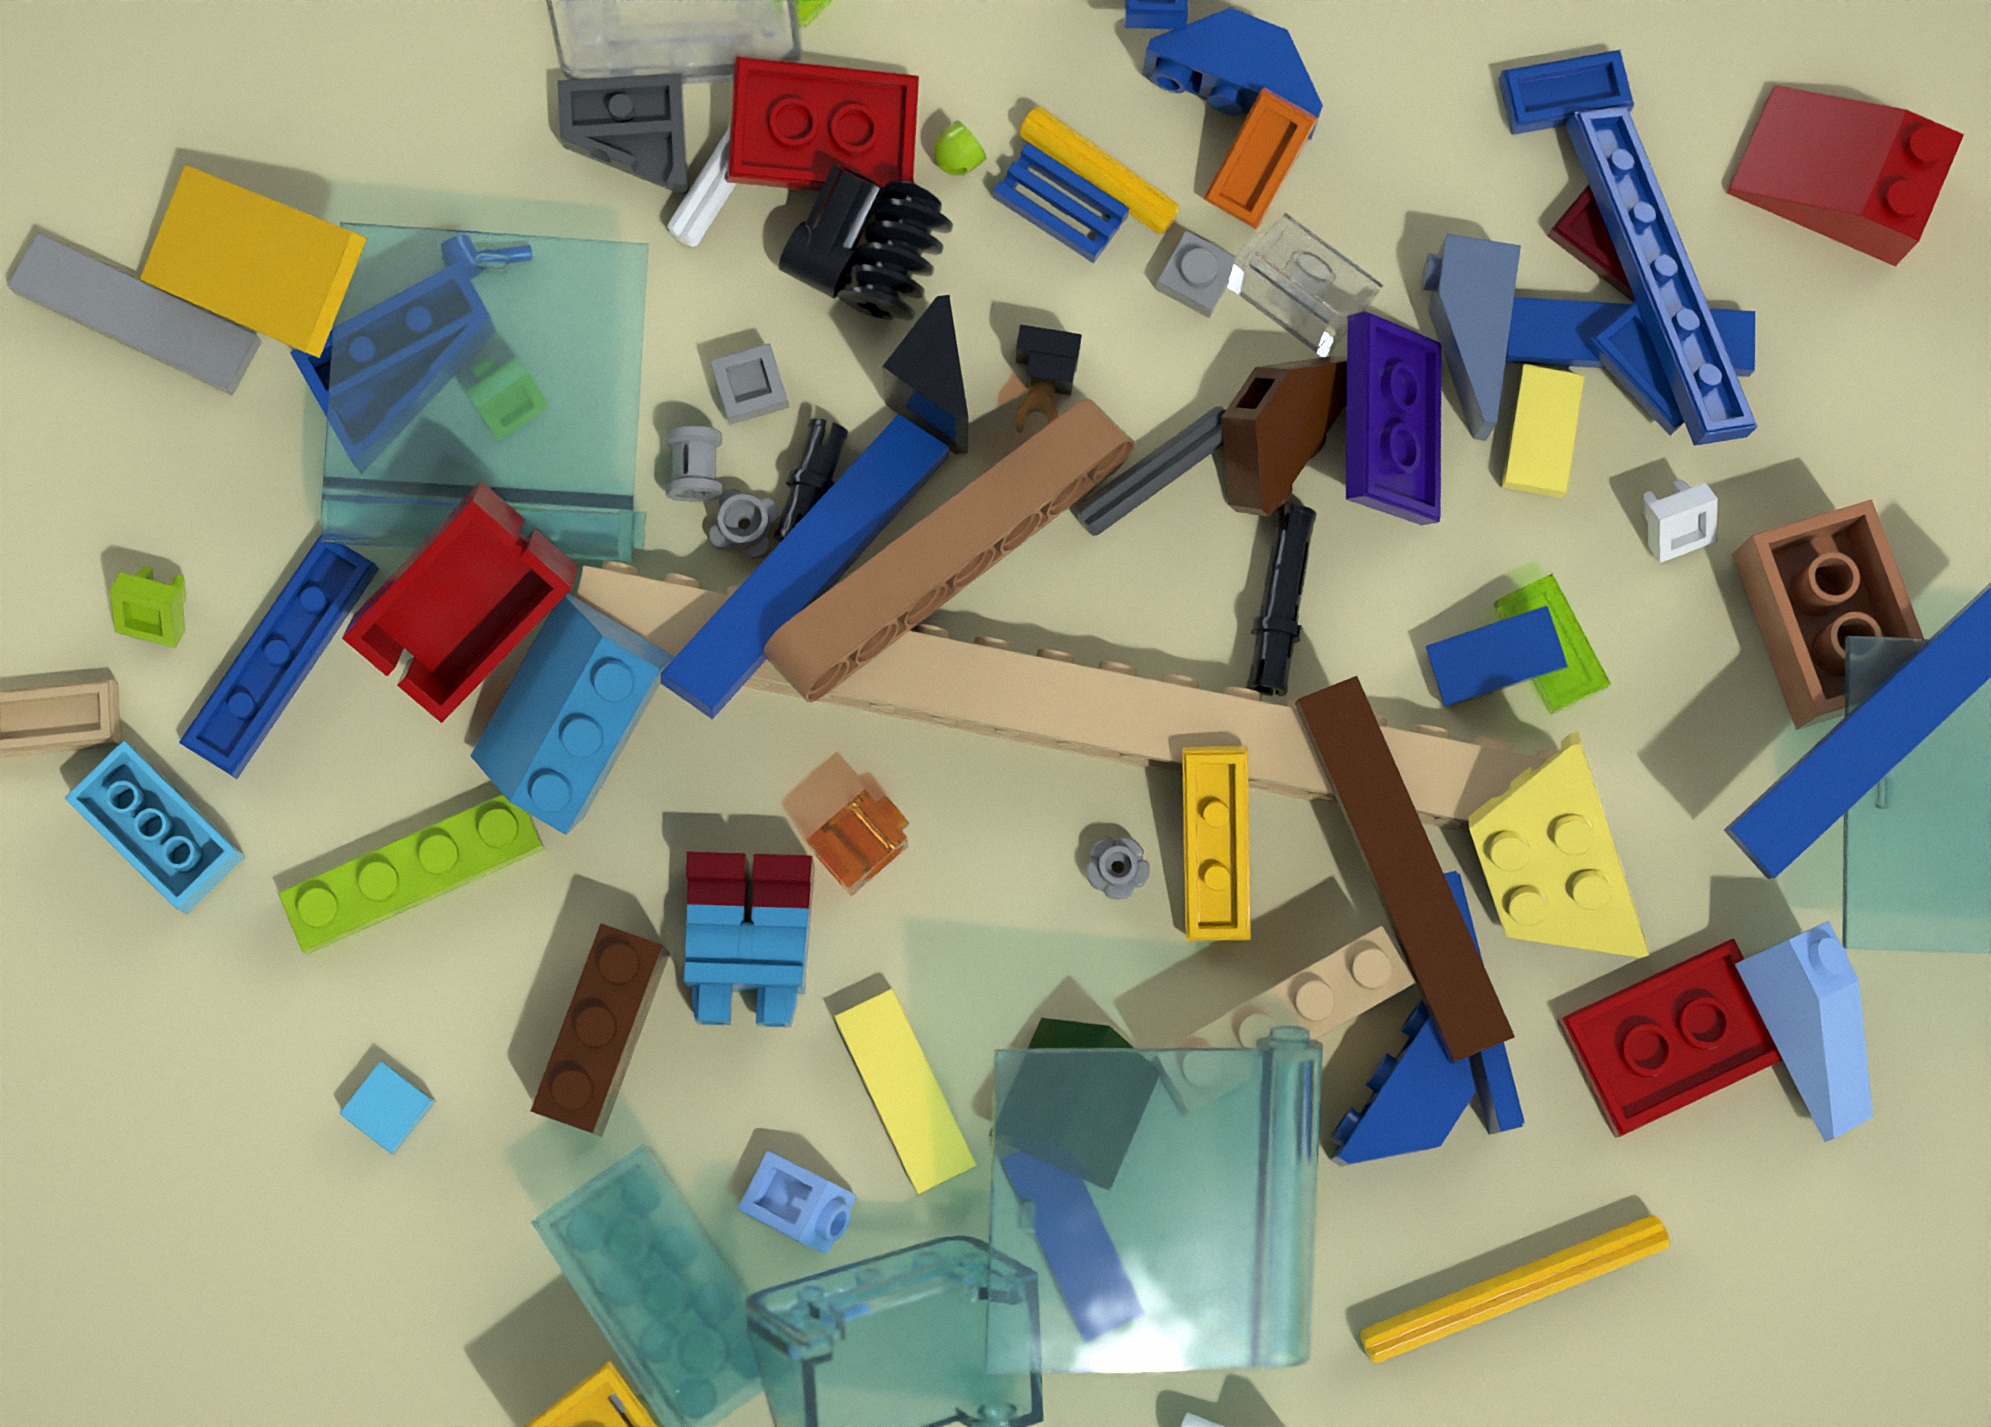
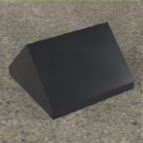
[882,295,968,454]

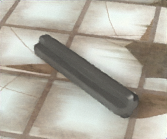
[1076,406,1226,536]

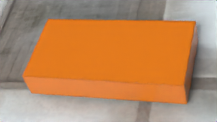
[1203,87,1319,229]

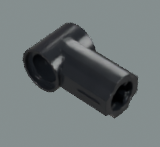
[779,163,884,299]

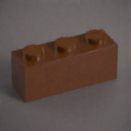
[530,923,670,1137]

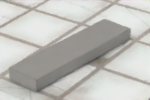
[7,233,262,396]

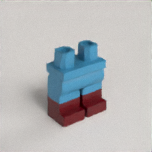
[684,851,815,1028]

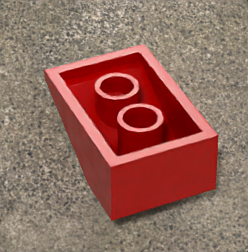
[1727,85,1964,267]

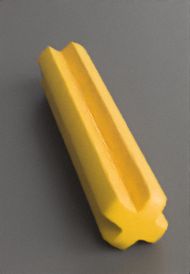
[1020,106,1179,234]

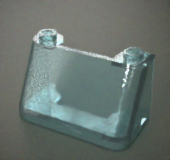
[745,1235,1044,1427]

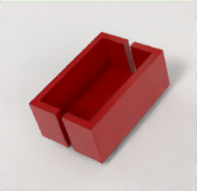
[342,481,578,723]

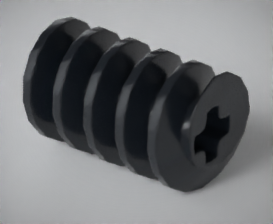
[838,181,953,321]

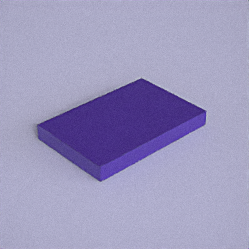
[1346,311,1441,526]

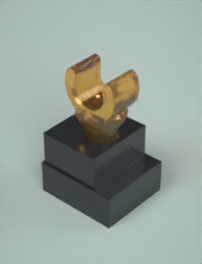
[1015,324,1082,433]

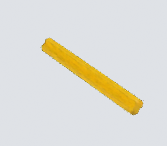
[1359,1215,1670,1363]

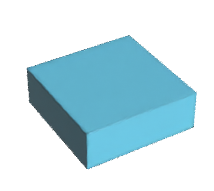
[339,1061,436,1154]

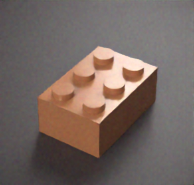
[1732,499,1926,730]

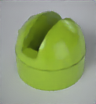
[934,120,987,176]

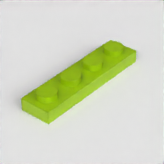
[278,794,545,954]

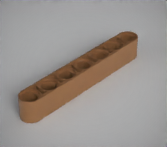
[763,398,1134,702]

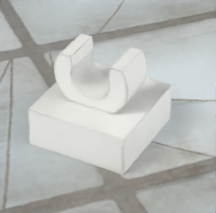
[1644,480,1718,563]

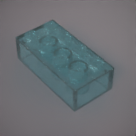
[530,1144,797,1427]

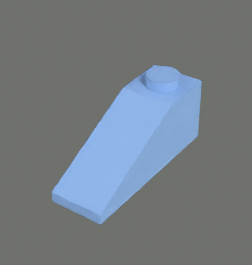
[1735,921,1873,1142]

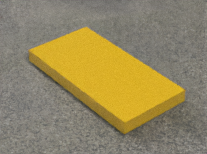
[139,165,367,358]

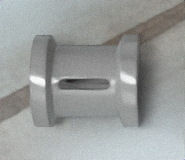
[665,426,723,502]

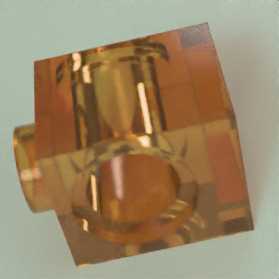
[806,790,909,897]

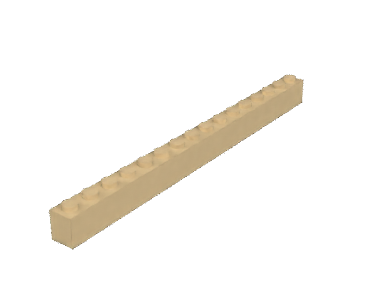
[576,561,1593,833]

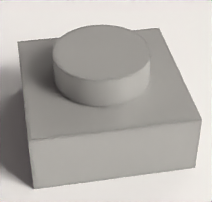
[1155,230,1240,318]
[710,343,789,425]

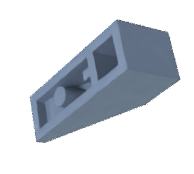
[1422,234,1521,441]

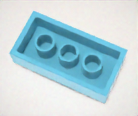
[65,740,245,914]

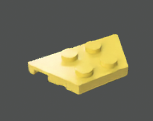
[1469,731,1649,958]

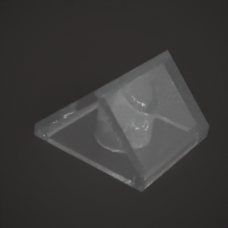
[1228,213,1384,357]

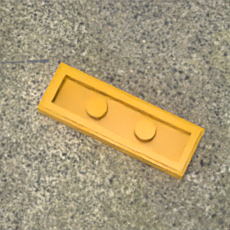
[1182,746,1251,941]

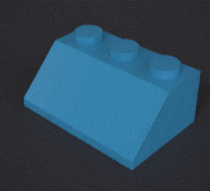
[470,593,675,835]

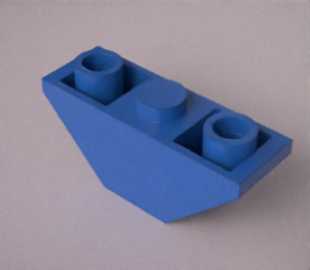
[1142,8,1323,140]
[1330,999,1476,1167]

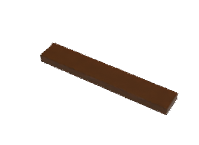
[1295,676,1515,1064]

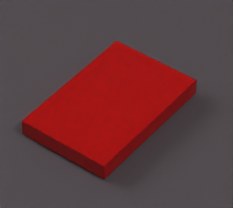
[727,56,919,198]
[1557,938,1783,1138]

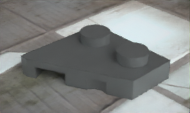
[558,73,689,194]

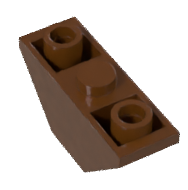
[1221,356,1347,517]

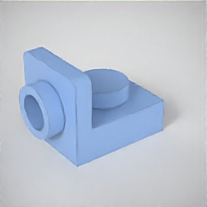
[737,1150,856,1254]

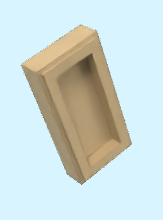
[0,679,121,758]

